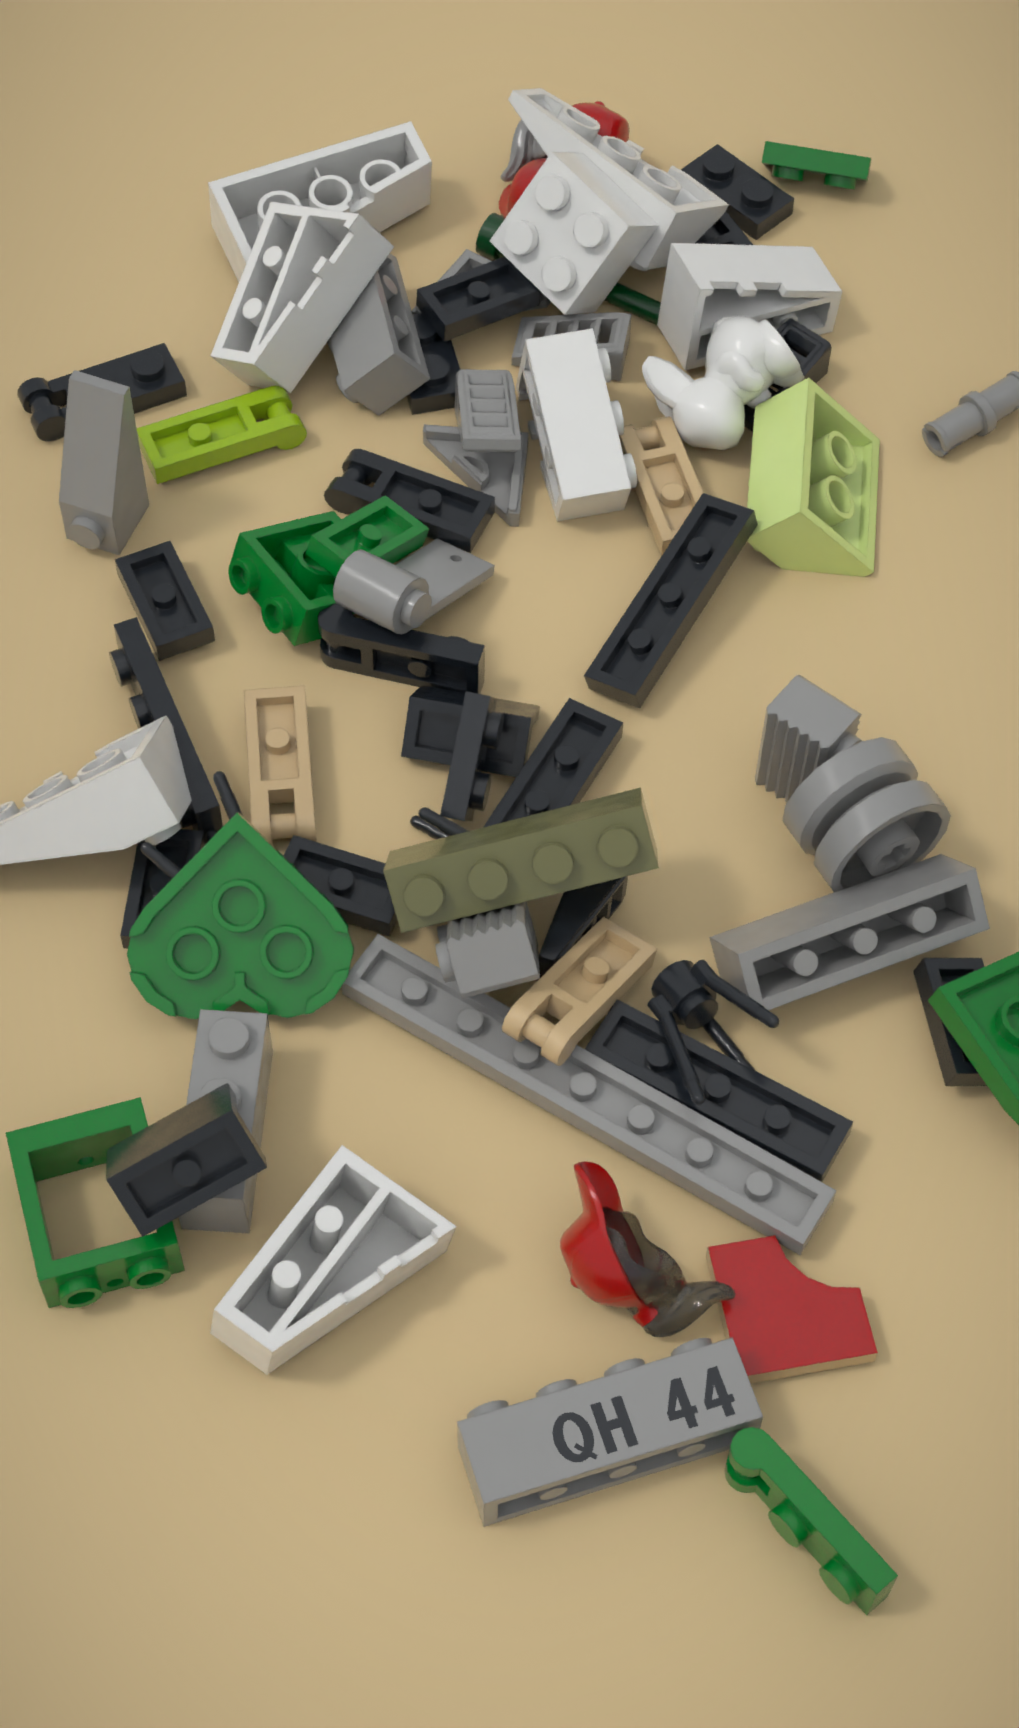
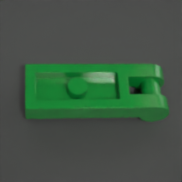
[724,1427,898,1616]

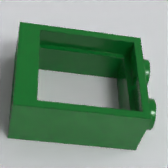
[6,1097,185,1308]

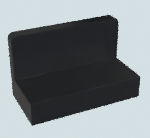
[401,686,540,777]
[106,1083,267,1237]

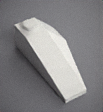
[508,88,729,271]
[0,715,192,865]

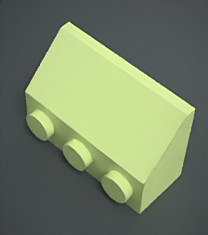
[747,377,880,577]

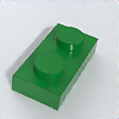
[762,141,872,190]
[306,495,429,578]

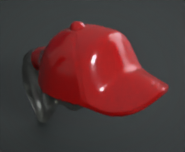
[560,1161,736,1337]

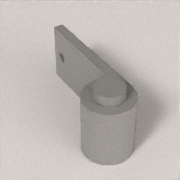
[333,538,495,635]

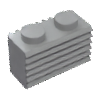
[755,675,862,804]
[435,901,540,999]

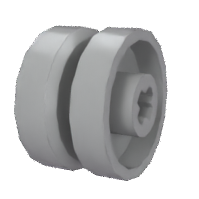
[782,737,951,892]

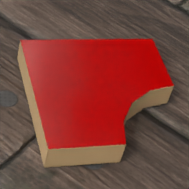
[706,1235,878,1384]

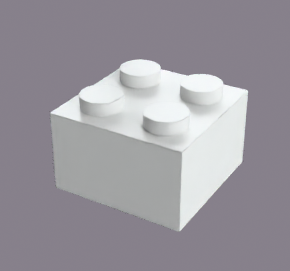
[490,152,659,315]

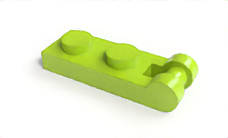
[136,385,307,484]

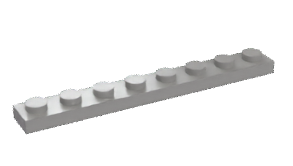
[342,934,837,1255]

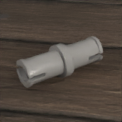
[922,371,1019,457]

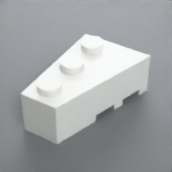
[516,328,637,522]

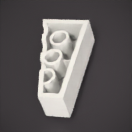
[208,121,432,282]

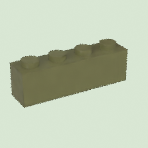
[383,787,659,933]

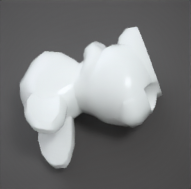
[642,316,805,450]

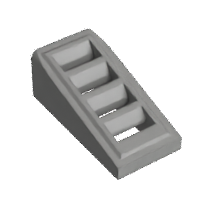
[512,312,631,381]
[455,369,521,452]

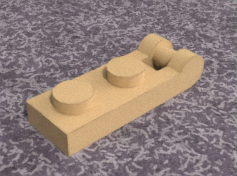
[619,416,703,556]
[243,685,317,845]
[502,917,658,1066]

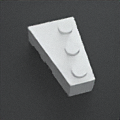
[210,202,394,393]
[657,243,842,371]
[210,1145,456,1375]

